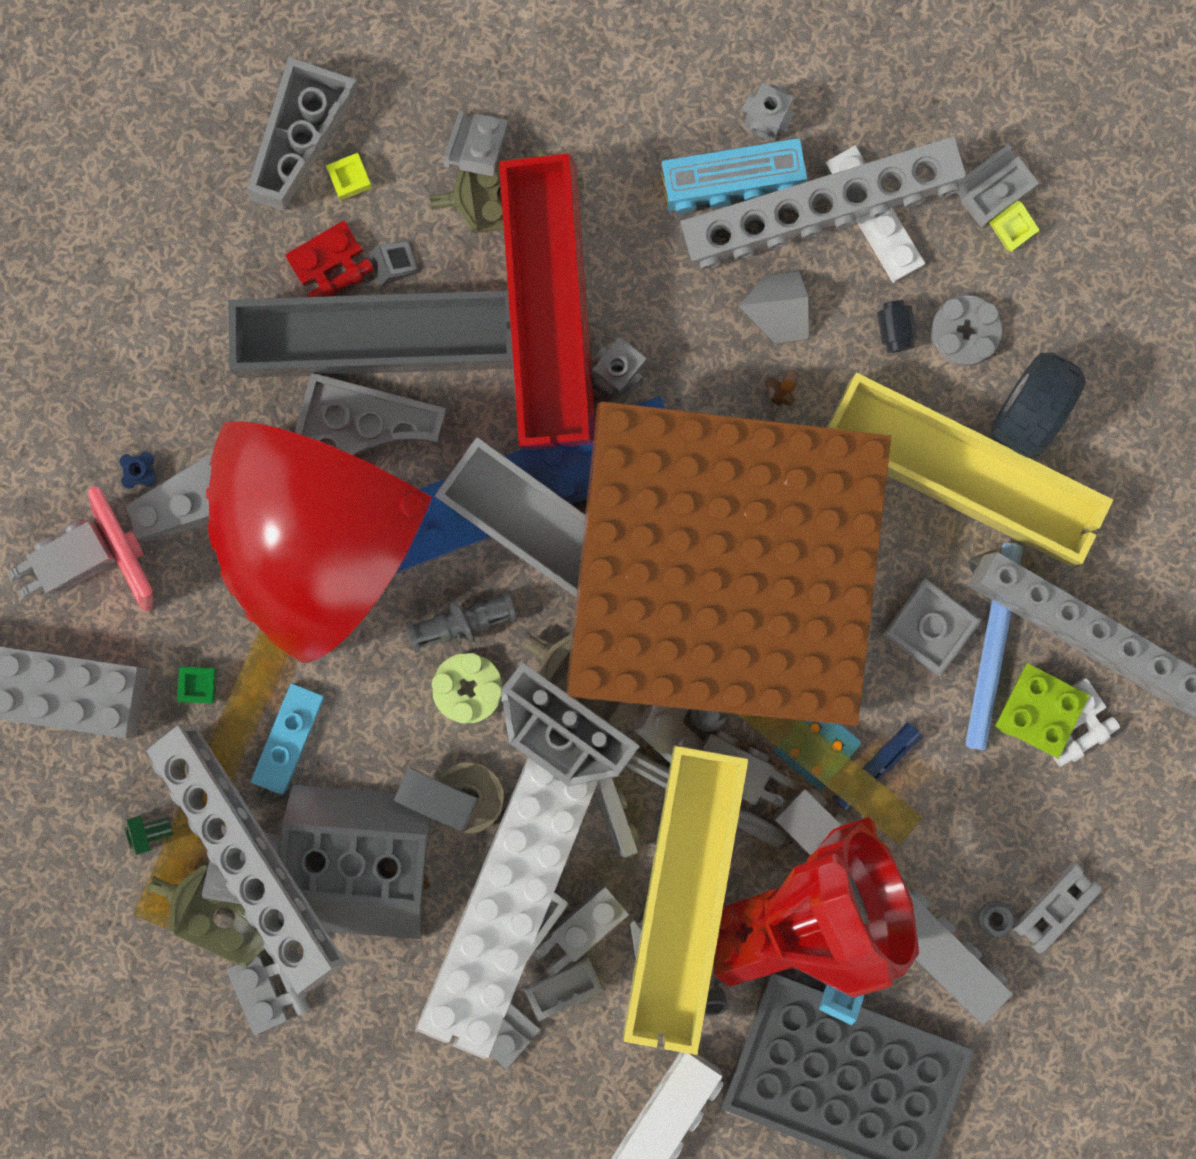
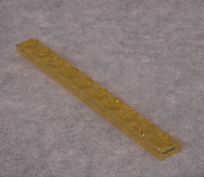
[133,629,289,929]

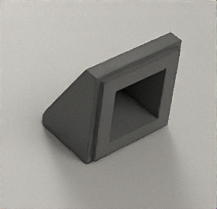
[369,240,419,286]

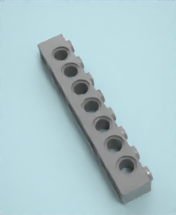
[680,136,966,270]
[967,552,1196,719]
[146,725,347,994]

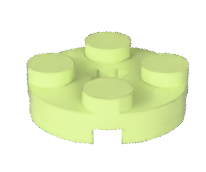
[432,653,503,723]

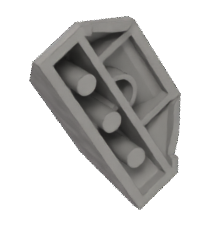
[501,662,640,787]

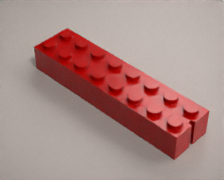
[499,153,595,450]

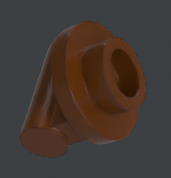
[765,369,799,406]

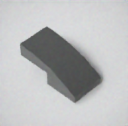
[394,767,478,832]

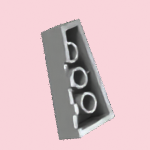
[247,57,357,211]
[126,452,213,543]

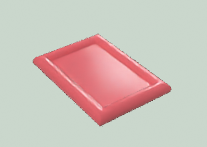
[88,486,154,612]

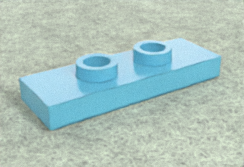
[250,683,325,795]

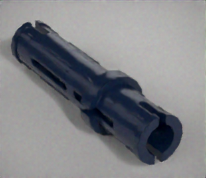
[833,722,923,813]

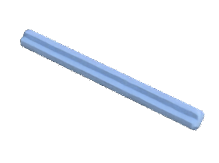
[965,543,1023,750]

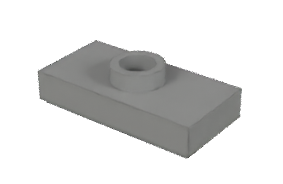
[524,956,604,1021]

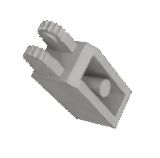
[532,883,629,977]

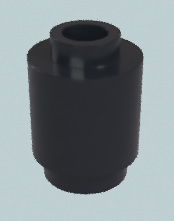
[877,300,917,353]

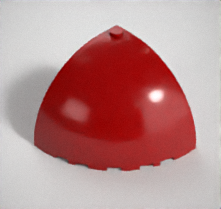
[206,421,433,663]

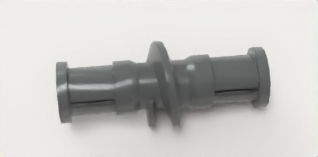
[406,591,517,653]

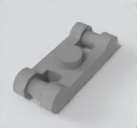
[1013,862,1102,954]

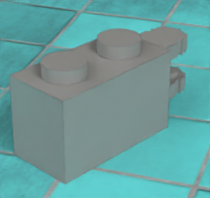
[8,520,116,600]
[701,731,797,808]

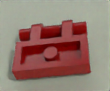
[285,220,374,297]

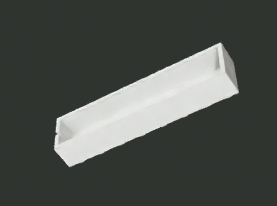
[415,758,598,1059]

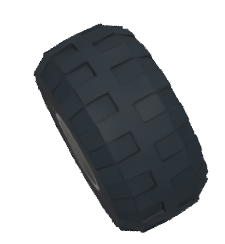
[991,352,1086,458]

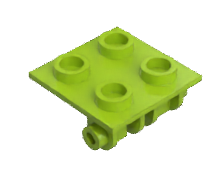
[995,663,1090,759]

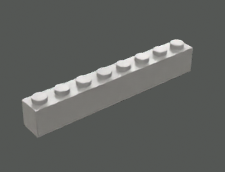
[772,787,1013,1025]

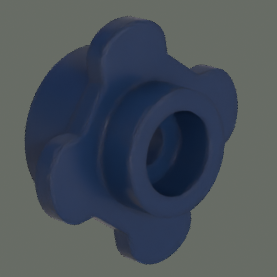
[119,452,156,489]

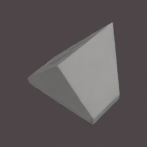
[738,271,809,344]

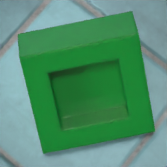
[177,667,218,704]

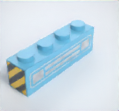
[661,138,807,214]

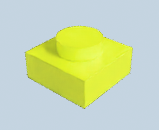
[326,153,372,201]
[989,201,1039,252]

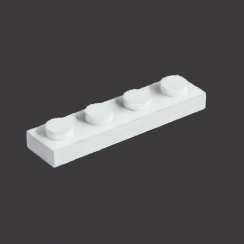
[824,146,925,283]

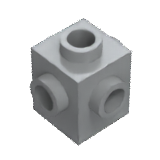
[742,83,795,141]
[592,337,647,397]

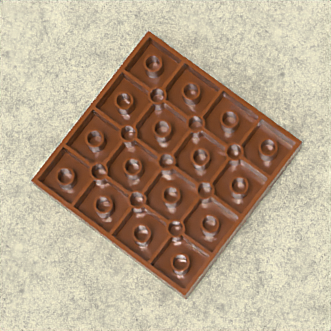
[566,402,892,726]

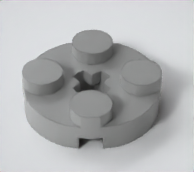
[930,295,1002,367]

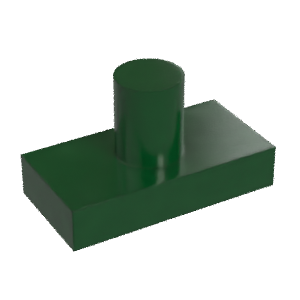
[123,816,173,856]

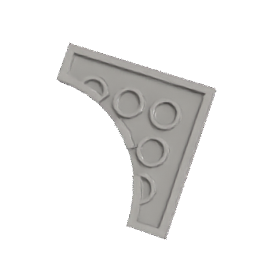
[295,373,448,456]

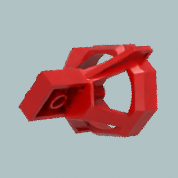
[714,817,919,998]

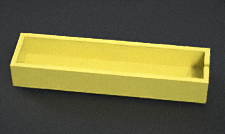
[827,372,1113,567]
[623,745,748,1055]

